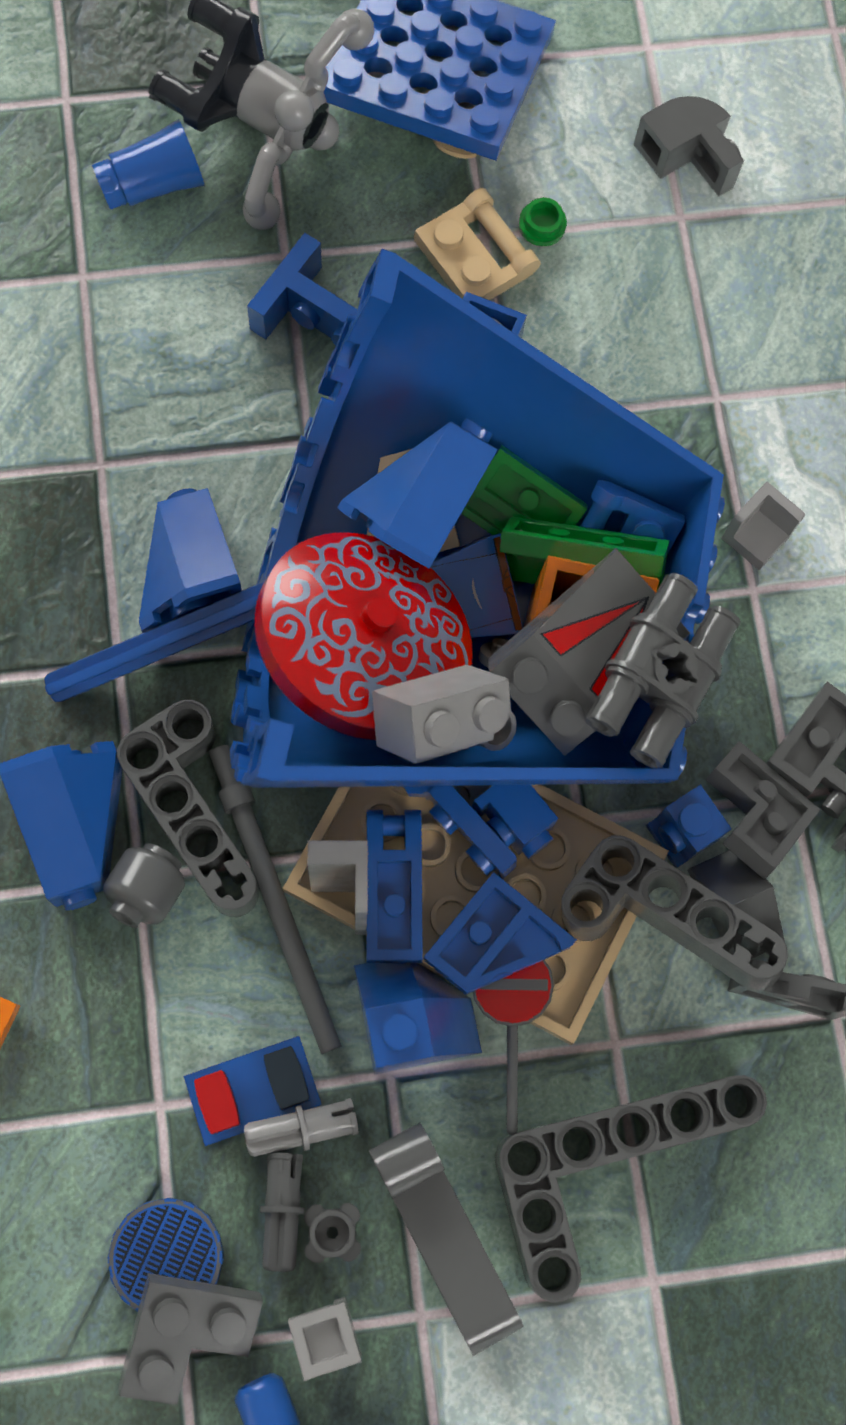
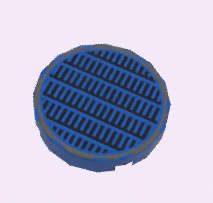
[108,1197,224,1311]

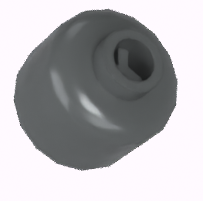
[103,843,185,928]

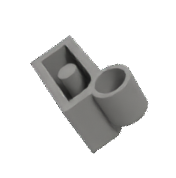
[372,665,516,764]

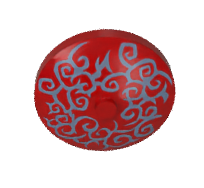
[255,532,473,740]

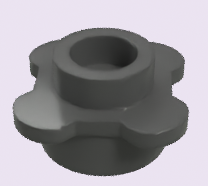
[304,1203,361,1263]

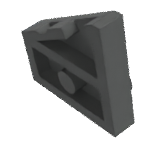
[727,959,846,1020]

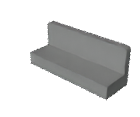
[307,841,368,935]

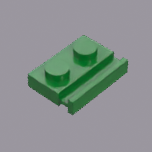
[461,445,588,535]

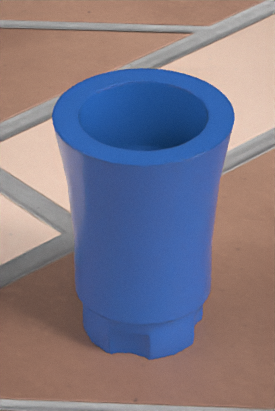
[92,119,205,209]

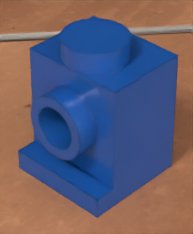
[646,784,732,868]
[472,785,558,859]

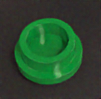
[518,197,567,246]

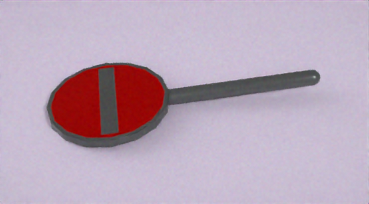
[473,960,554,1135]

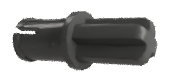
[260,1153,305,1272]

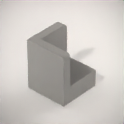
[721,481,805,570]
[288,1297,362,1381]

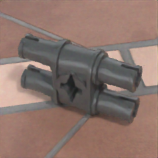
[585,573,741,768]

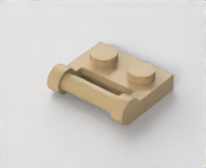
[414,188,541,300]

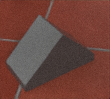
[687,850,785,959]

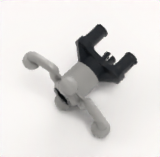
[148,0,374,230]

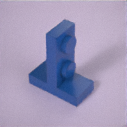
[247,233,358,346]

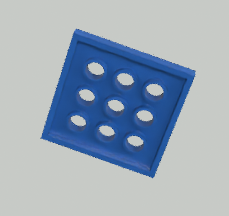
[323,0,556,161]

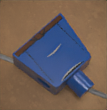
[431,533,524,637]

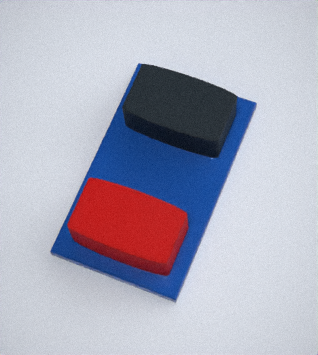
[184,1036,322,1146]

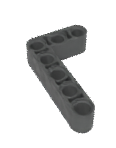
[495,1075,767,1302]

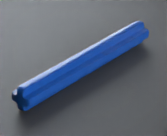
[44,581,265,702]

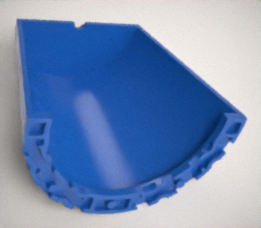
[230,249,725,788]

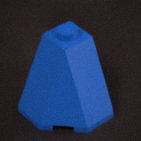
[337,418,497,568]
[139,488,242,633]
[0,741,123,910]
[354,963,482,1075]

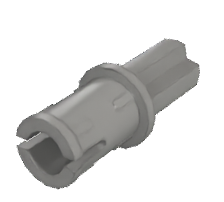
[244,1098,359,1157]

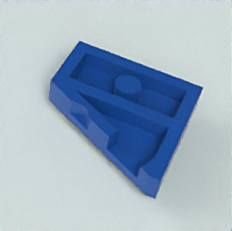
[423,872,576,995]

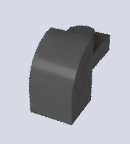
[633,96,744,197]

